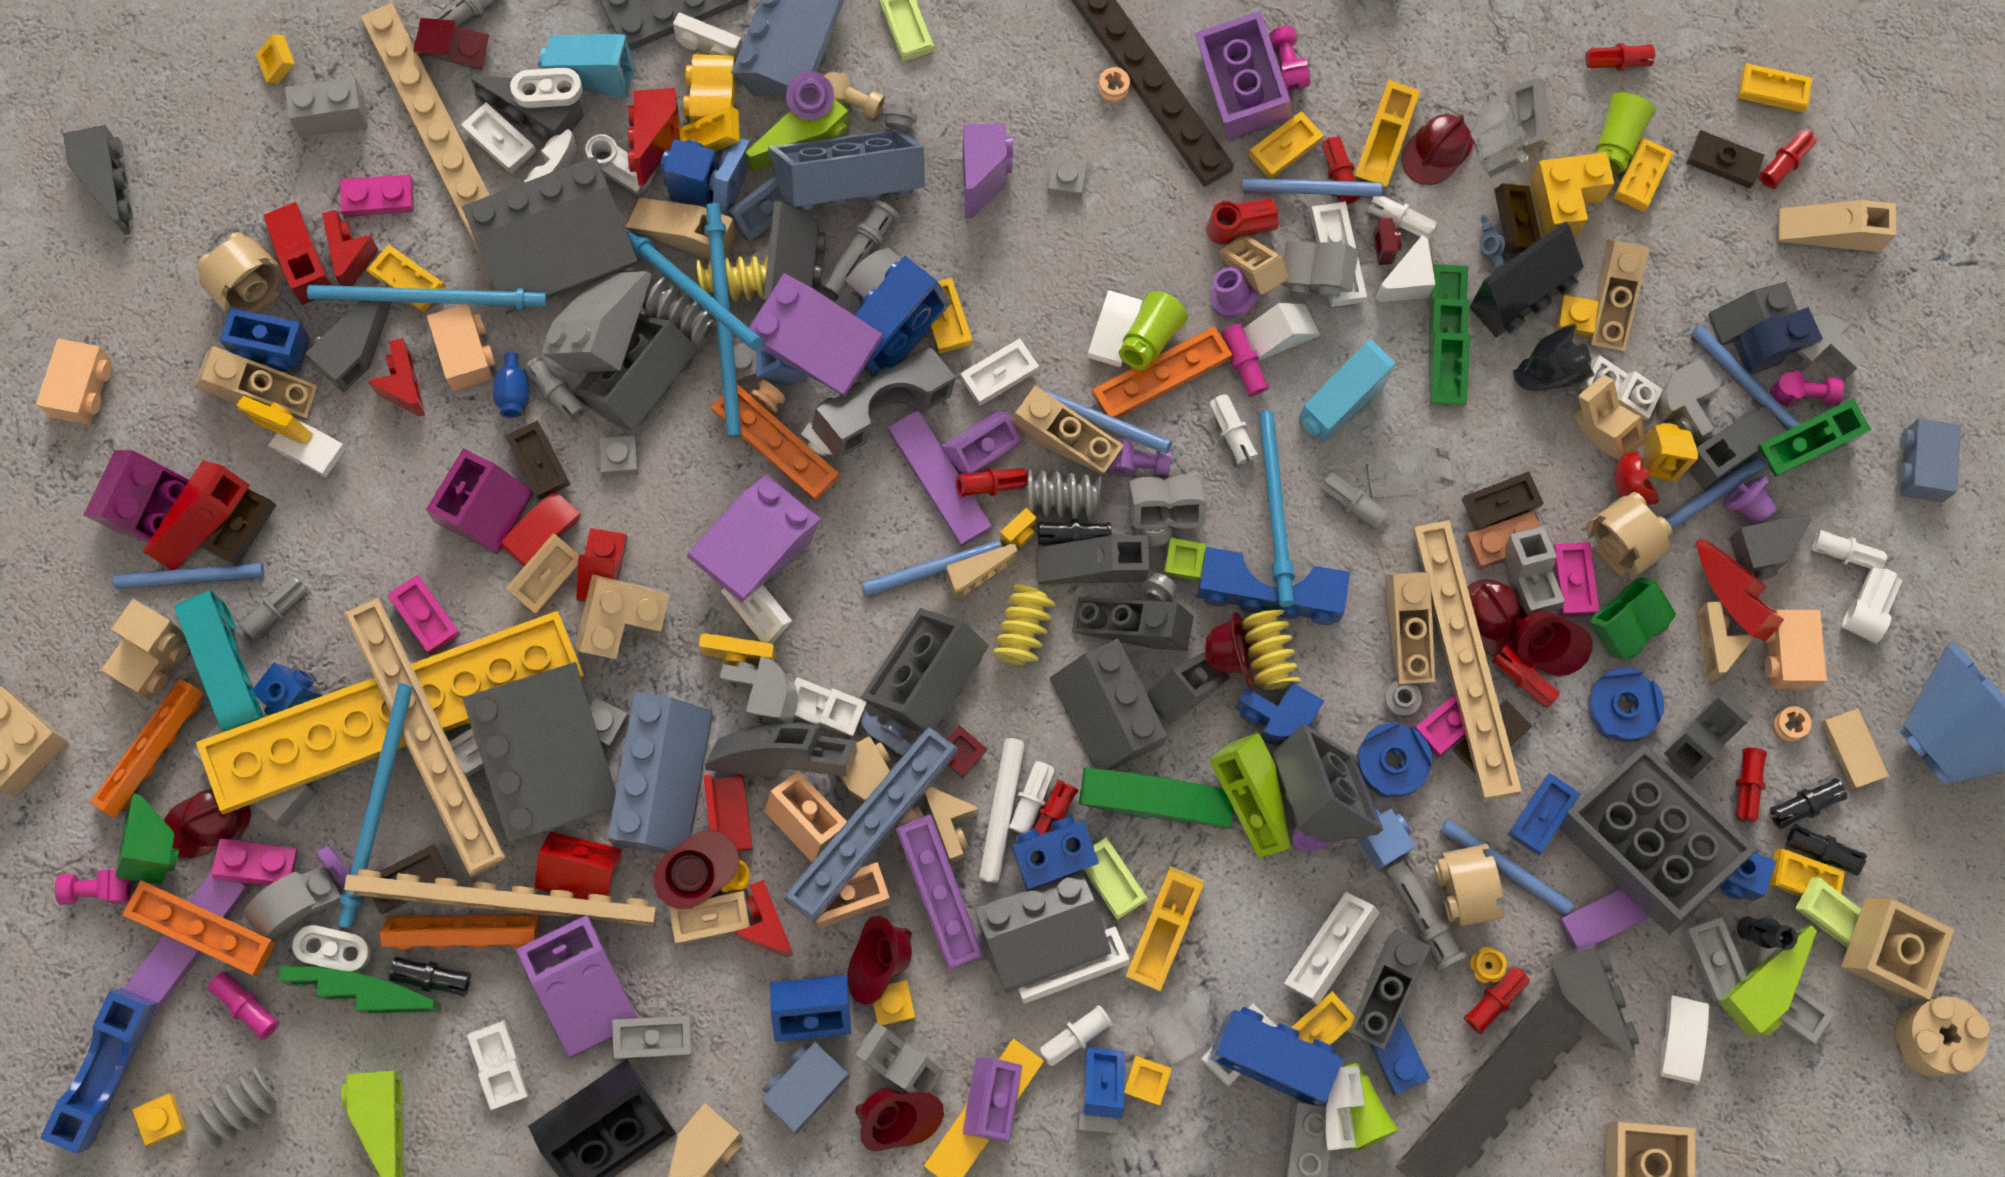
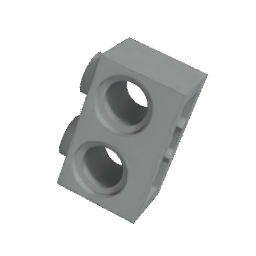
[1281,1102,1331,1177]

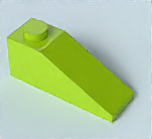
[745,99,849,172]
[1209,733,1290,858]
[1718,925,1817,1037]
[341,1070,404,1177]

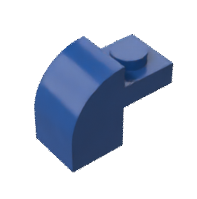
[1235,682,1324,744]

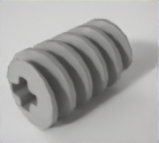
[643,275,717,349]
[1026,470,1101,520]
[189,1065,281,1149]

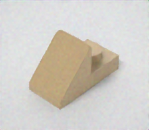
[1696,601,1754,681]
[924,787,979,865]

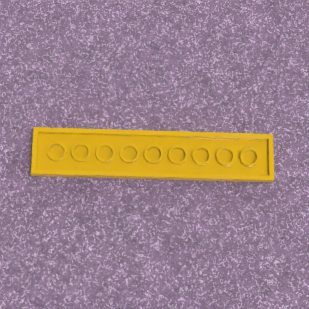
[196,611,584,815]

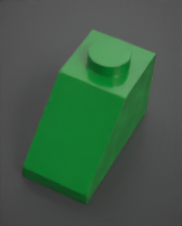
[115,794,179,885]

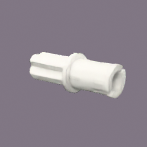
[1367,196,1437,239]
[1210,394,1258,465]
[1811,529,1887,569]
[1008,761,1055,834]
[1040,1005,1113,1066]

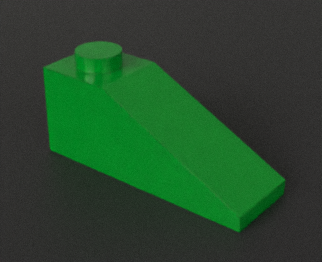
[1758,398,1872,477]

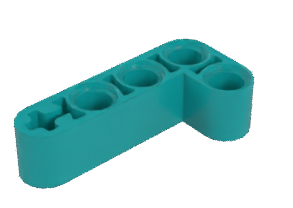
[174,590,264,732]

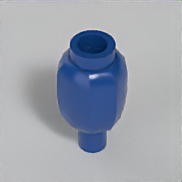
[493,352,529,418]

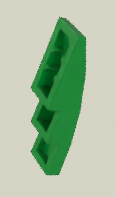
[1429,264,1470,405]
[1079,767,1233,829]
[279,966,441,1014]

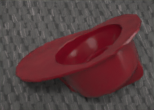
[1401,114,1473,185]
[1467,579,1527,659]
[1515,610,1593,676]
[1205,612,1254,691]
[164,788,251,859]
[653,830,739,909]
[847,915,912,1005]
[855,1088,944,1151]

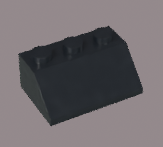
[1469,221,1584,338]
[528,1059,676,1177]

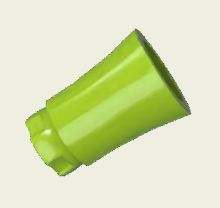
[1595,92,1656,173]
[1118,291,1188,370]
[1345,1063,1400,1153]

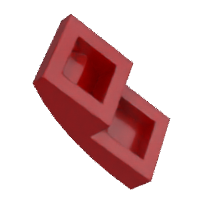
[500,490,581,567]

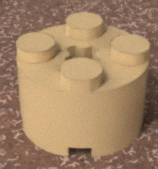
[196,232,286,314]
[1586,492,1673,579]
[1434,844,1505,927]
[1895,996,1990,1077]

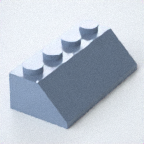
[731,0,844,96]
[768,129,925,210]
[608,692,712,854]

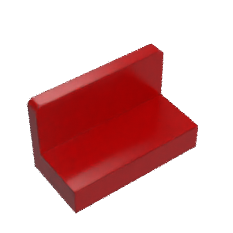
[703,774,753,852]
[535,831,622,900]

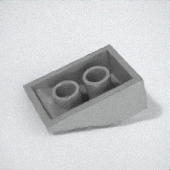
[542,271,652,372]

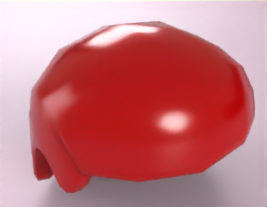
[1614,452,1659,505]

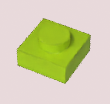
[1164,537,1206,582]

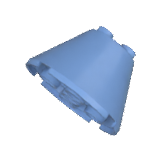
[1900,641,2005,785]

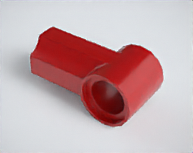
[1206,198,1279,244]

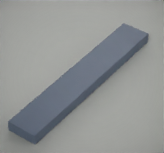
[783,727,958,923]

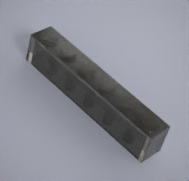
[1395,993,1585,1177]

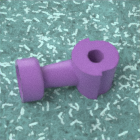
[1106,439,1172,477]

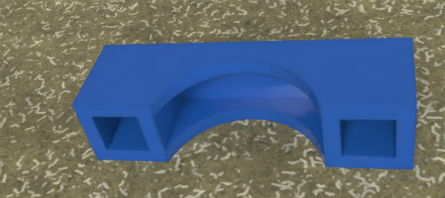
[1196,547,1350,625]
[40,988,158,1154]

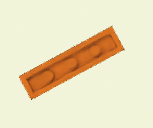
[1092,326,1232,419]
[710,384,840,503]
[90,678,204,819]
[122,880,276,977]
[380,914,541,950]

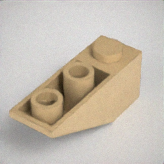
[626,198,736,260]
[1778,200,1896,252]
[1590,239,1650,351]
[193,346,317,419]
[1012,385,1124,475]
[1385,572,1436,684]
[839,736,924,826]
[668,1103,743,1177]

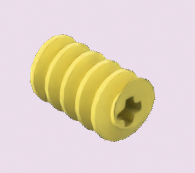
[697,255,768,302]
[991,584,1056,666]
[1242,610,1301,690]

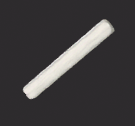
[979,738,1024,884]

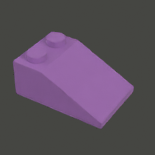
[749,273,884,396]
[687,474,820,602]

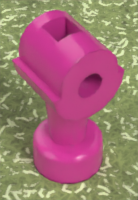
[1269,26,1310,91]
[1770,369,1844,408]
[55,870,132,905]

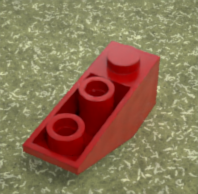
[628,88,680,186]
[263,202,333,305]
[143,460,250,570]

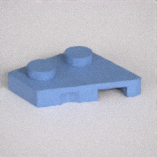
[709,138,750,216]

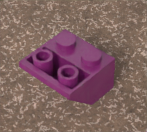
[426,448,534,554]
[83,450,189,543]

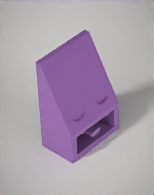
[516,915,637,1058]

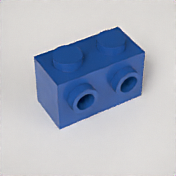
[660,139,719,208]
[220,308,311,372]
[1010,815,1099,889]
[770,975,852,1042]

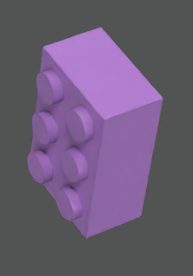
[1195,11,1294,140]

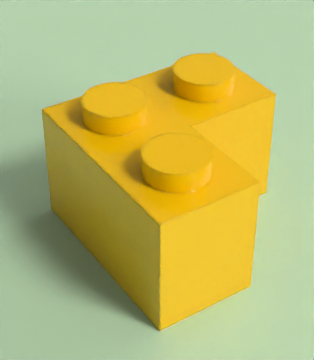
[1530,152,1615,237]

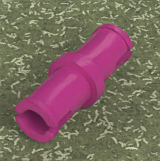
[1221,324,1270,397]
[207,971,279,1040]

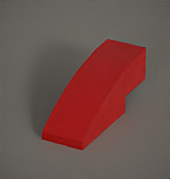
[1696,537,1785,642]

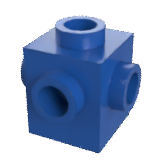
[253,662,323,716]
[1720,850,1777,901]

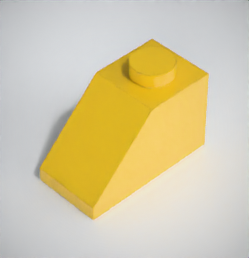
[1642,423,1698,482]

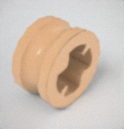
[1098,67,1130,103]
[750,380,786,414]
[1773,706,1811,742]

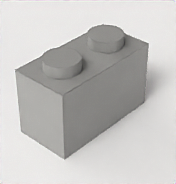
[285,77,368,137]

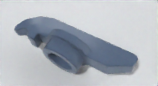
[1480,215,1506,271]
[860,711,913,757]

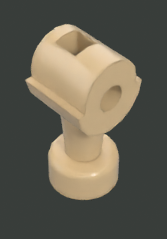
[824,72,885,121]

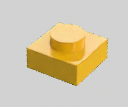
[255,34,295,84]
[1556,295,1598,338]
[1000,508,1036,548]
[873,980,915,1026]
[1124,1056,1172,1106]
[132,1093,187,1146]

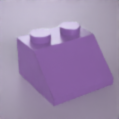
[963,123,1013,219]

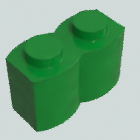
[1589,577,1676,660]

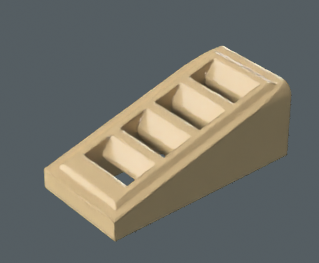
[1218,235,1288,294]
[946,543,1018,600]

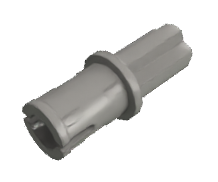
[1321,473,1389,530]
[238,576,307,640]

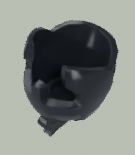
[1513,323,1595,391]

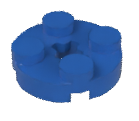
[1588,667,1664,742]
[1356,722,1432,798]

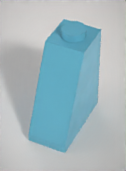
[538,34,634,99]
[1299,339,1396,442]

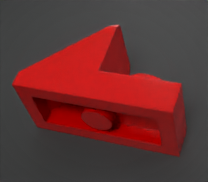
[322,210,378,286]
[369,338,425,417]
[576,528,628,602]
[735,880,794,957]

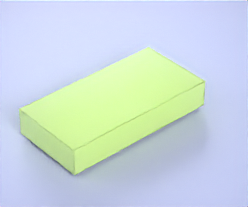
[879,0,934,62]
[1082,837,1148,922]
[1795,877,1861,948]

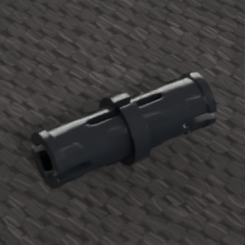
[1037,519,1112,545]
[1769,778,1848,829]
[1786,824,1867,876]
[1737,916,1798,951]
[389,956,471,997]

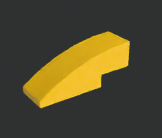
[1354,80,1421,188]
[1126,866,1204,991]

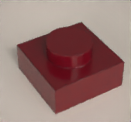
[1373,218,1402,265]
[946,725,987,779]

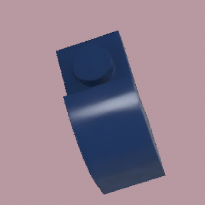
[1735,307,1823,375]

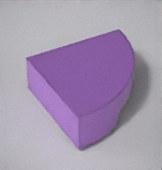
[317,845,350,888]

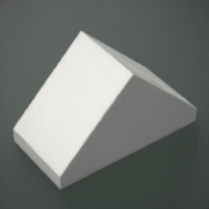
[1375,235,1435,302]
[1243,303,1320,361]

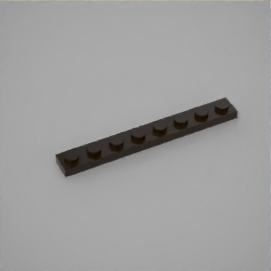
[1071,0,1234,187]

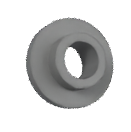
[883,104,917,131]
[1141,573,1177,602]
[1385,681,1422,717]

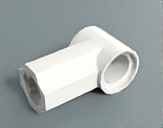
[586,134,655,196]
[1841,567,1902,644]

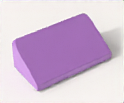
[941,411,1022,474]
[963,1057,1022,1143]

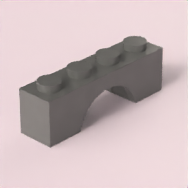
[812,347,956,459]

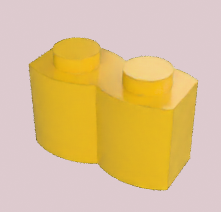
[683,54,736,123]

